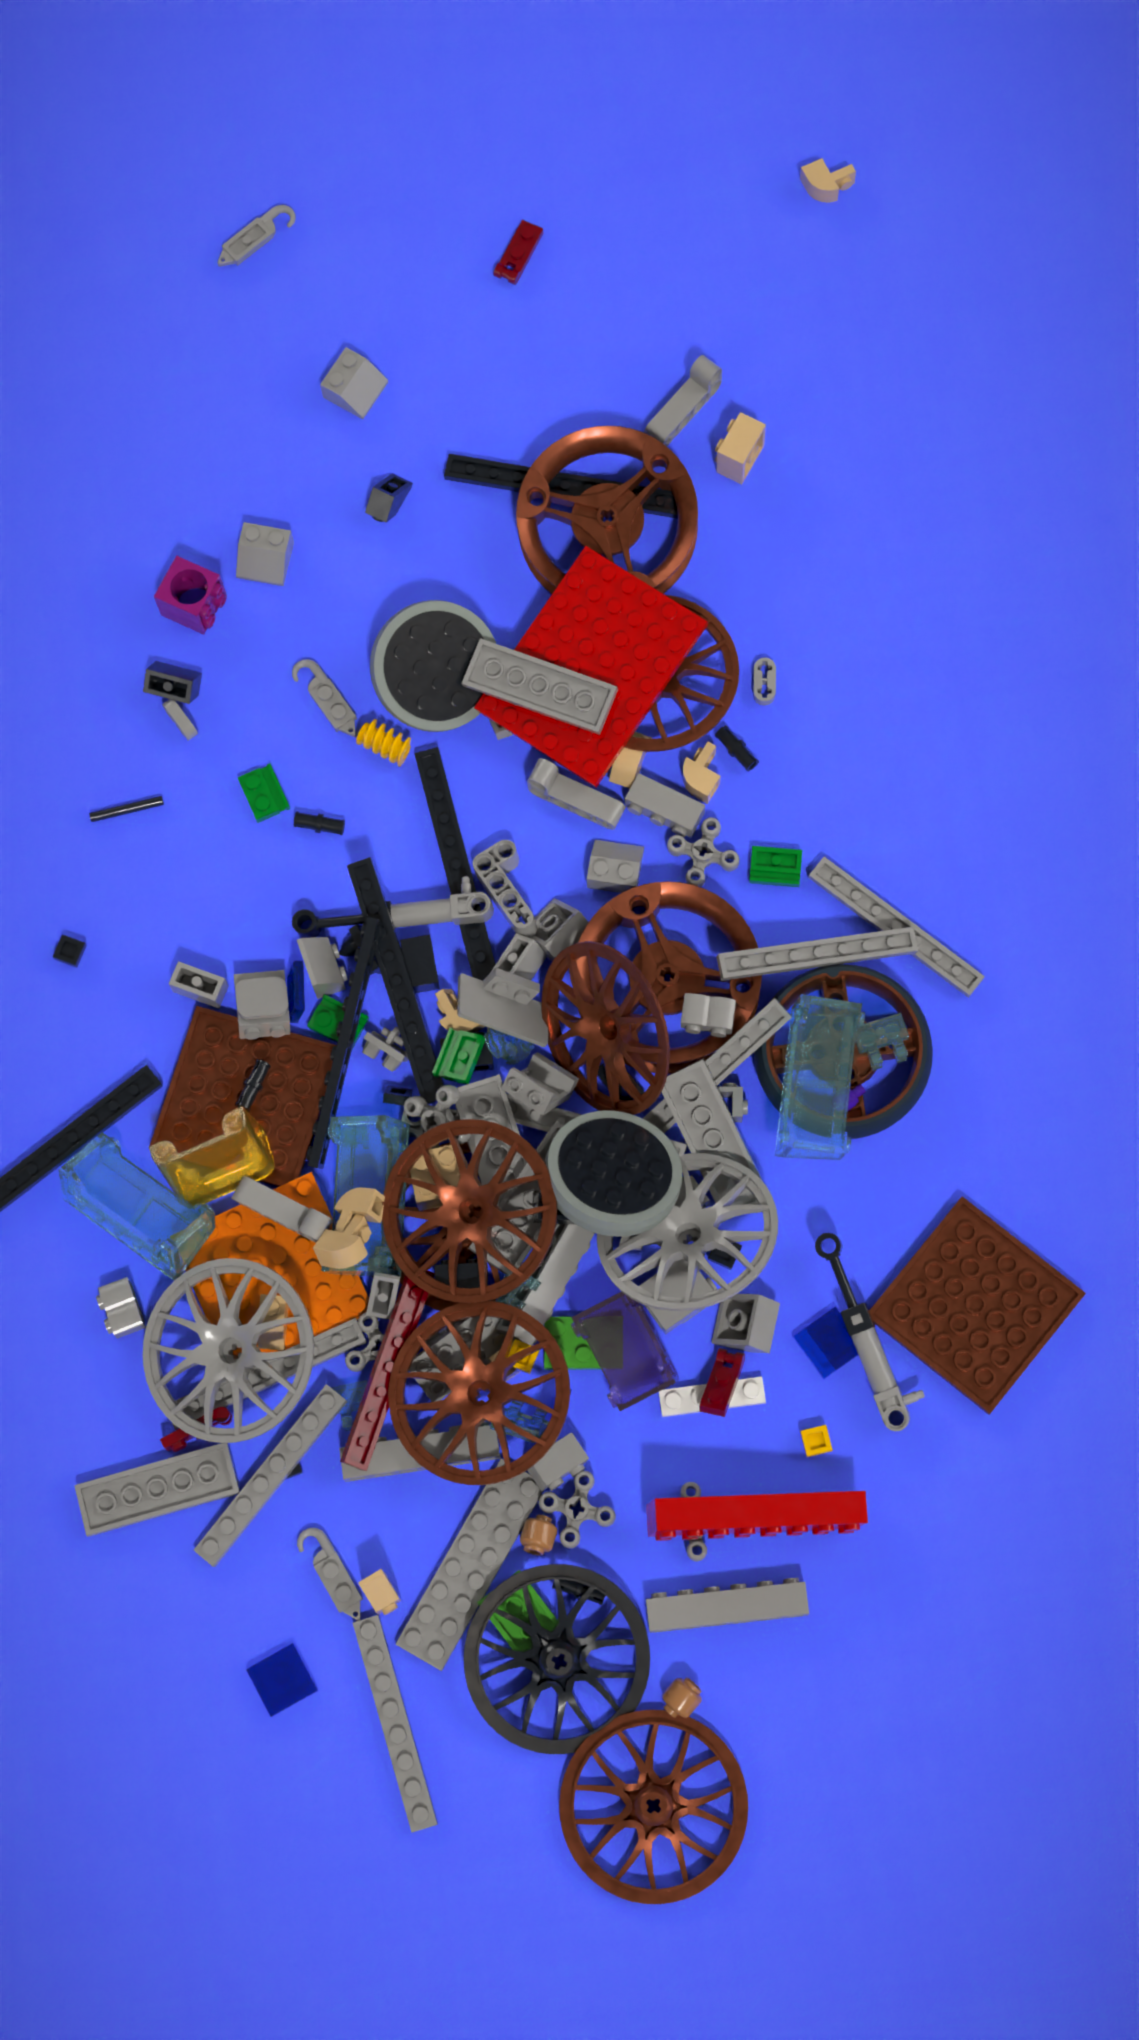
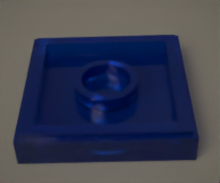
[287,961,305,1023]
[793,1307,858,1380]
[246,1643,318,1717]

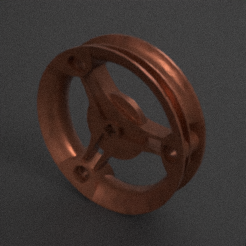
[516,426,698,594]
[576,881,762,1074]

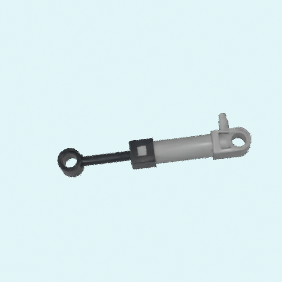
[292,876,494,938]
[815,1233,925,1432]

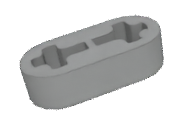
[753,658,776,706]
[162,699,198,741]

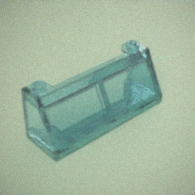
[775,994,865,1160]
[321,1115,409,1277]
[58,1132,216,1281]

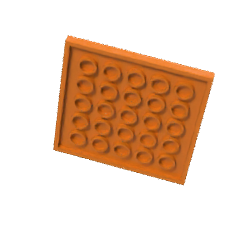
[170,1172,369,1356]

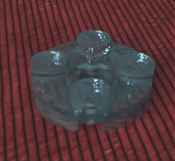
[485,1027,535,1065]

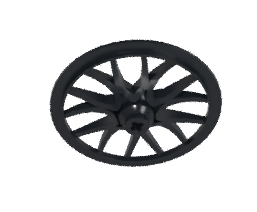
[463,1564,650,1754]

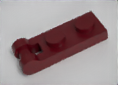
[493,220,544,285]
[699,1348,745,1417]
[160,1407,233,1452]

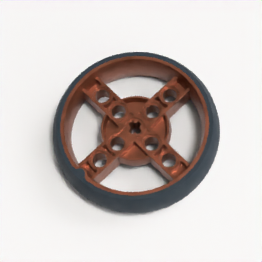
[754,964,933,1139]

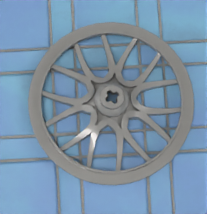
[597,1153,779,1311]
[143,1258,314,1443]

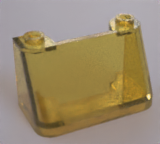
[149,1106,275,1209]

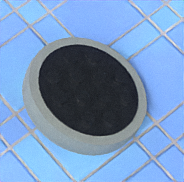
[370,600,496,732]
[545,1110,682,1237]

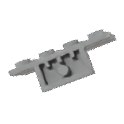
[457,968,548,1047]
[409,1317,506,1402]

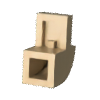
[800,158,856,203]
[609,732,652,789]
[683,742,721,804]
[435,989,486,1033]
[334,1187,385,1233]
[313,1214,372,1269]

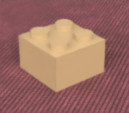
[715,412,766,485]
[410,1145,460,1211]

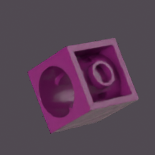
[154,555,227,635]

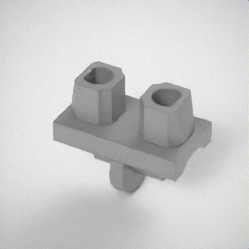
[362,1026,409,1072]

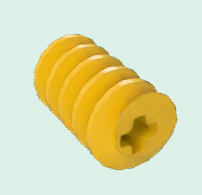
[356,719,411,767]

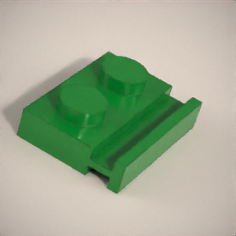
[237,764,290,823]
[749,846,802,887]
[307,994,369,1050]
[432,1028,486,1085]

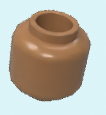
[520,1514,558,1556]
[662,1677,702,1718]

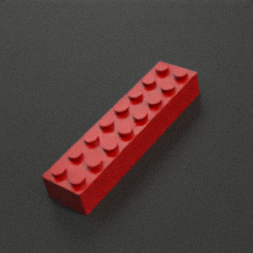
[646,1491,868,1541]

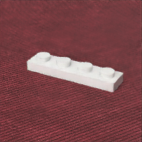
[659,1376,766,1417]

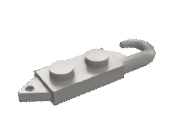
[217,205,296,267]
[292,659,357,738]
[297,1528,363,1621]

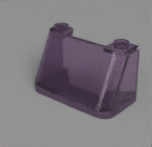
[571,1292,680,1411]

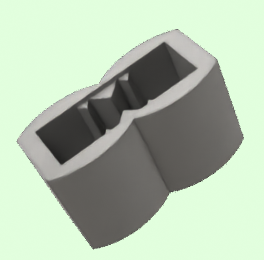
[681,993,736,1037]
[96,1277,146,1339]

